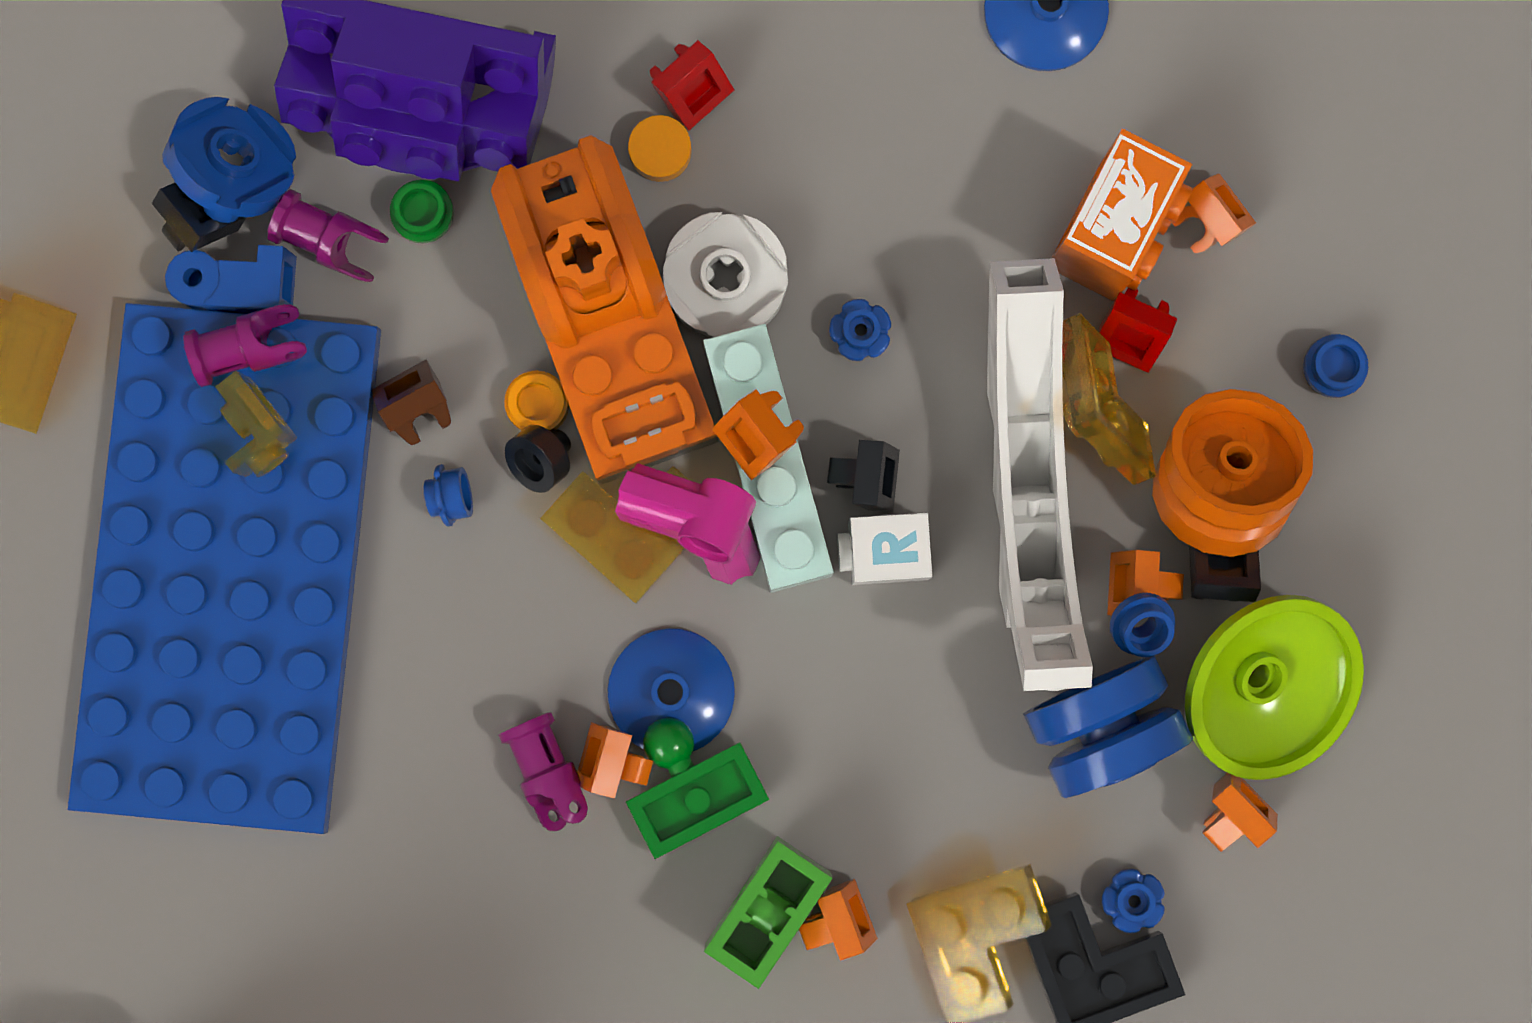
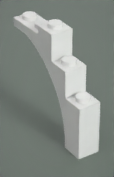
[987,258,1093,691]

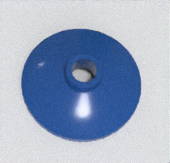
[984,0,1109,71]
[608,628,735,751]

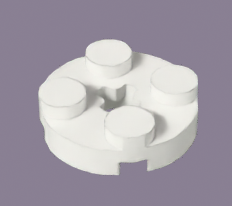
[663,212,788,338]

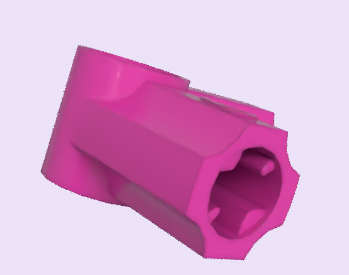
[615,463,761,585]

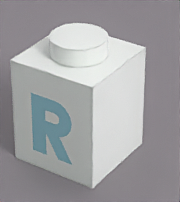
[837,513,932,585]

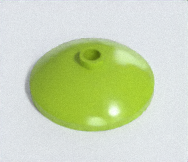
[1185,595,1364,780]

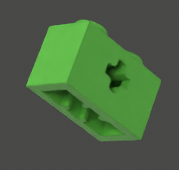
[704,836,833,989]

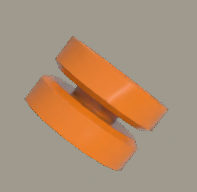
[1152,389,1313,557]

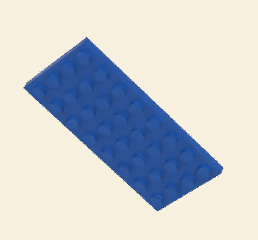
[68,303,381,834]

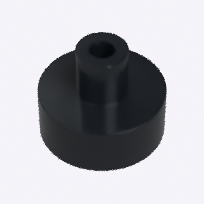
[505,425,571,493]

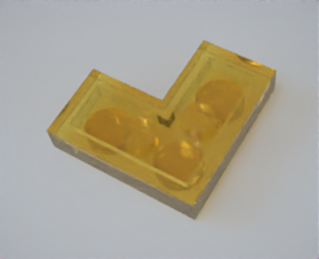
[1062,313,1156,485]
[540,466,689,604]
[906,864,1052,1023]

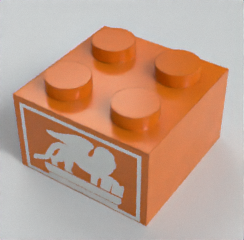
[1052,128,1193,301]

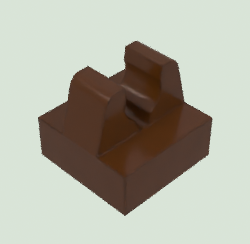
[372,359,451,445]

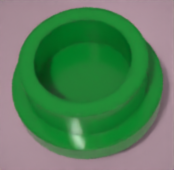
[390,180,454,244]

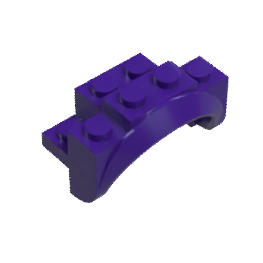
[274,0,556,182]

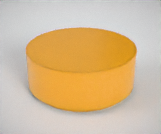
[628,115,692,182]
[504,370,569,432]

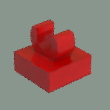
[649,40,735,131]
[1091,288,1178,373]

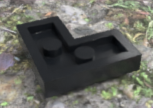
[1016,892,1186,1023]

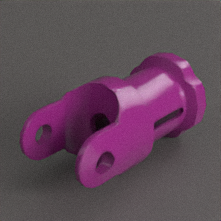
[267,189,389,282]
[183,304,307,387]
[498,712,588,832]

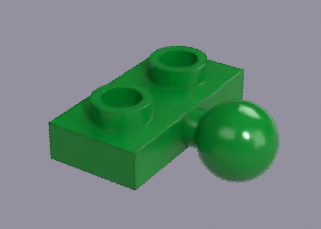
[626,717,770,859]

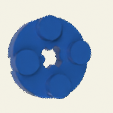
[162,97,296,223]

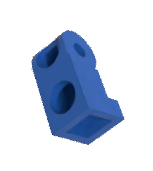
[165,245,297,314]

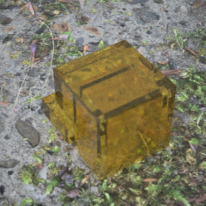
[0,293,77,434]

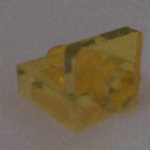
[215,371,297,477]

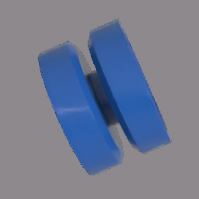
[1023,656,1193,798]

